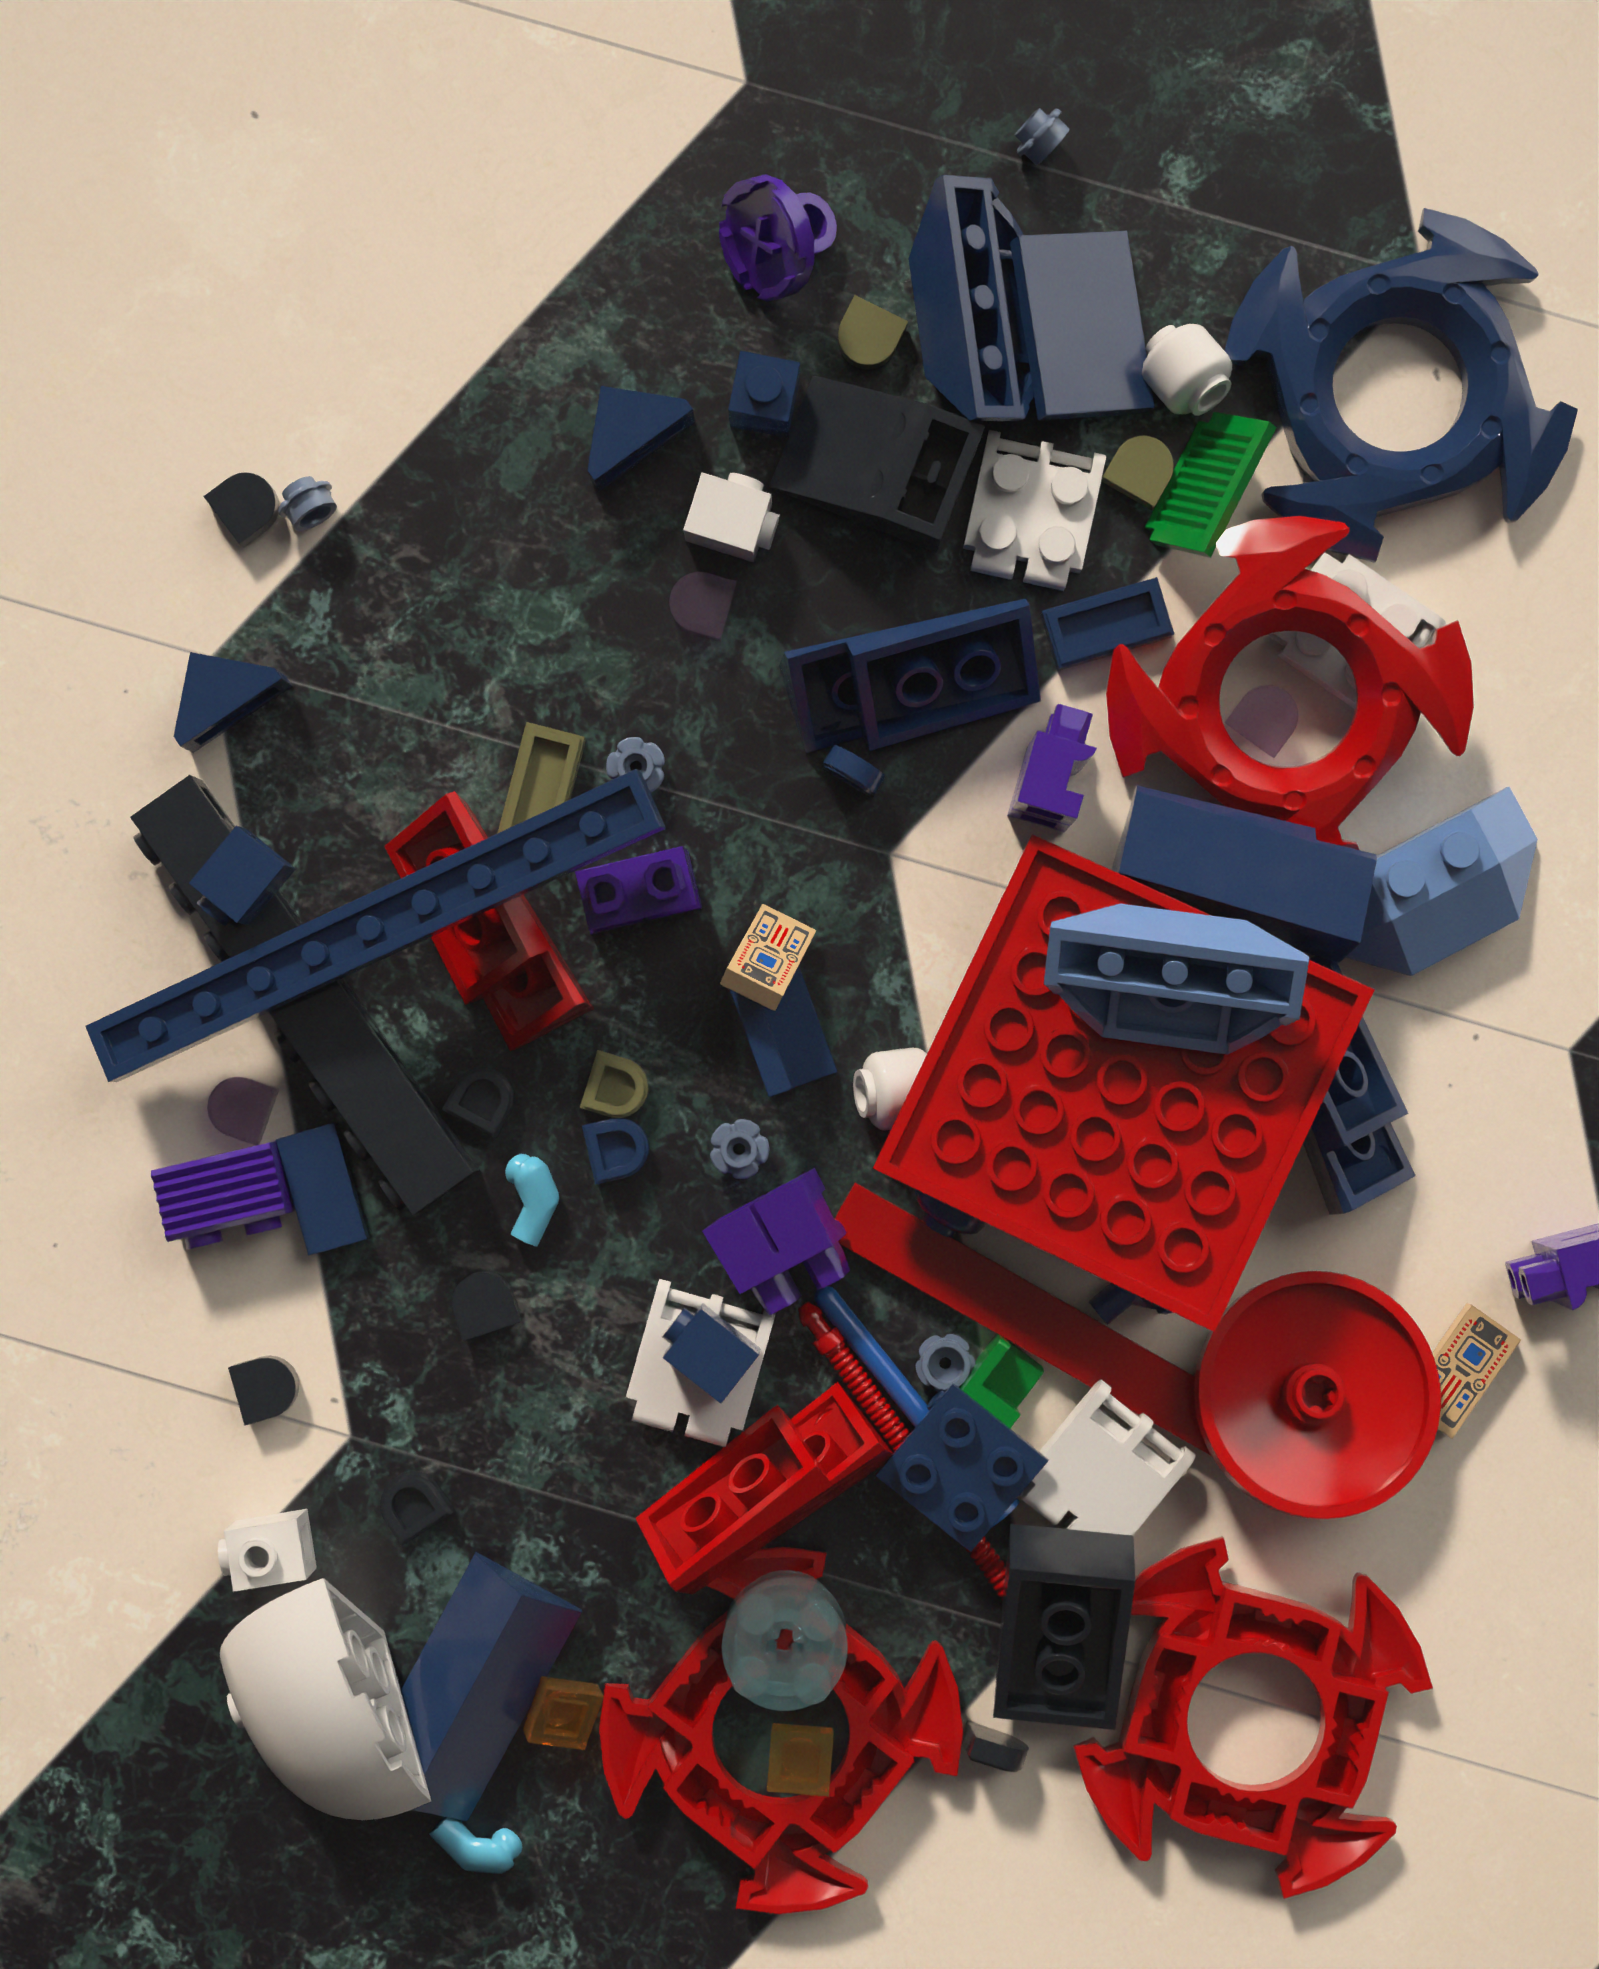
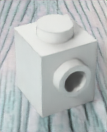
[683,472,780,562]
[218,1509,317,1592]

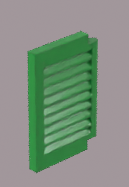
[1145,412,1277,558]

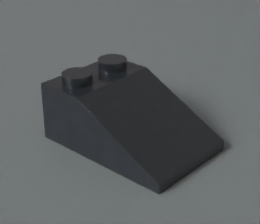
[993,1524,1135,1730]

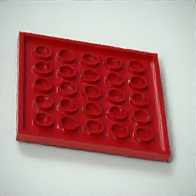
[873,834,1375,1332]

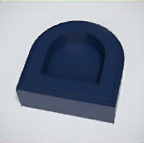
[822,745,885,798]
[582,1118,649,1185]

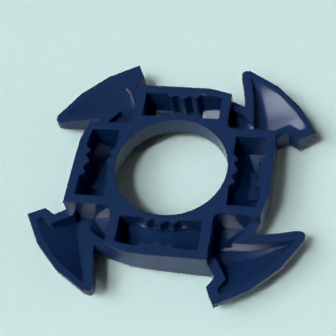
[1224,208,1578,563]

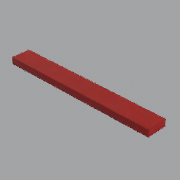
[834,1182,1211,1456]

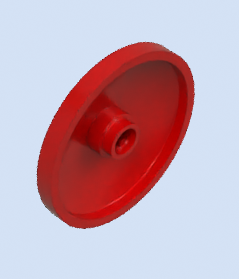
[1194,1271,1441,1519]

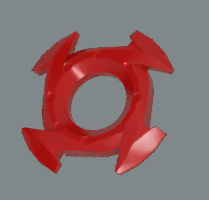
[1106,516,1474,850]
[1073,1536,1433,1899]
[599,1547,963,1914]

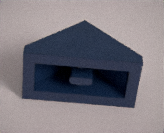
[587,386,695,492]
[173,652,292,753]

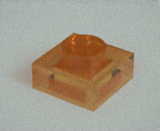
[523,1676,604,1750]
[767,1723,834,1796]

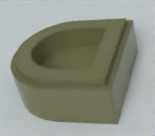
[838,295,908,370]
[1101,436,1173,510]
[580,1050,649,1118]

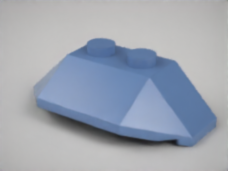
[1346,786,1538,976]
[1044,904,1309,1055]

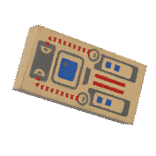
[720,904,816,1011]
[1432,1303,1521,1439]

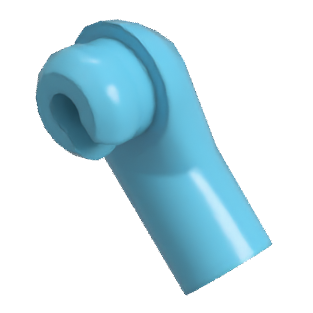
[505,1154,559,1246]
[429,1817,522,1874]

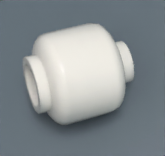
[1142,324,1232,416]
[853,1047,927,1130]

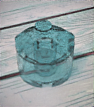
[722,1570,848,1711]

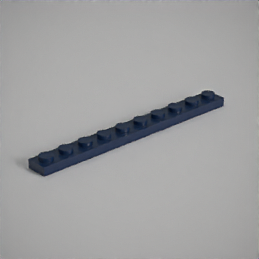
[85,769,666,1082]

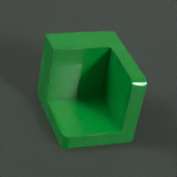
[959,1333,1044,1429]

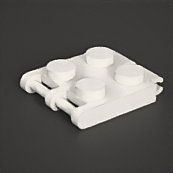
[963,430,1106,591]
[1268,553,1446,709]
[626,1279,776,1447]
[1020,1379,1195,1535]

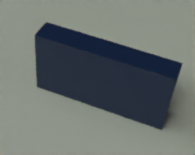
[1040,577,1174,671]
[276,1122,370,1256]

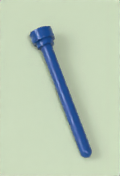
[814,1286,1020,1526]

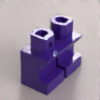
[1007,704,1097,833]
[575,846,702,935]
[702,1168,850,1315]
[1505,1223,1599,1310]

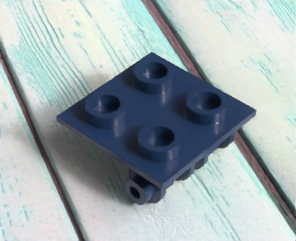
[876,1383,1049,1552]

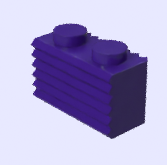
[151,1141,295,1250]

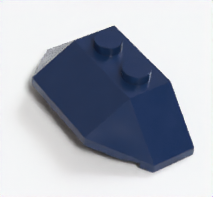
[908,175,1034,421]

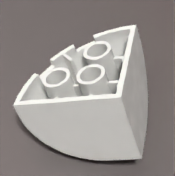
[220,1578,431,1820]

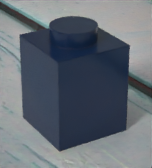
[728,350,800,438]
[189,825,296,926]
[662,1303,760,1403]

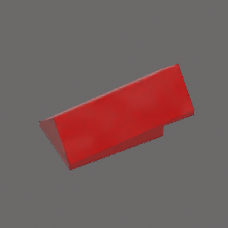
[384,791,594,1051]
[635,1382,893,1595]

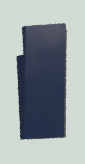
[779,599,1041,753]
[1111,785,1377,963]
[1303,956,1416,1215]
[401,1552,582,1821]

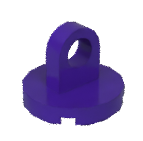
[719,174,837,301]

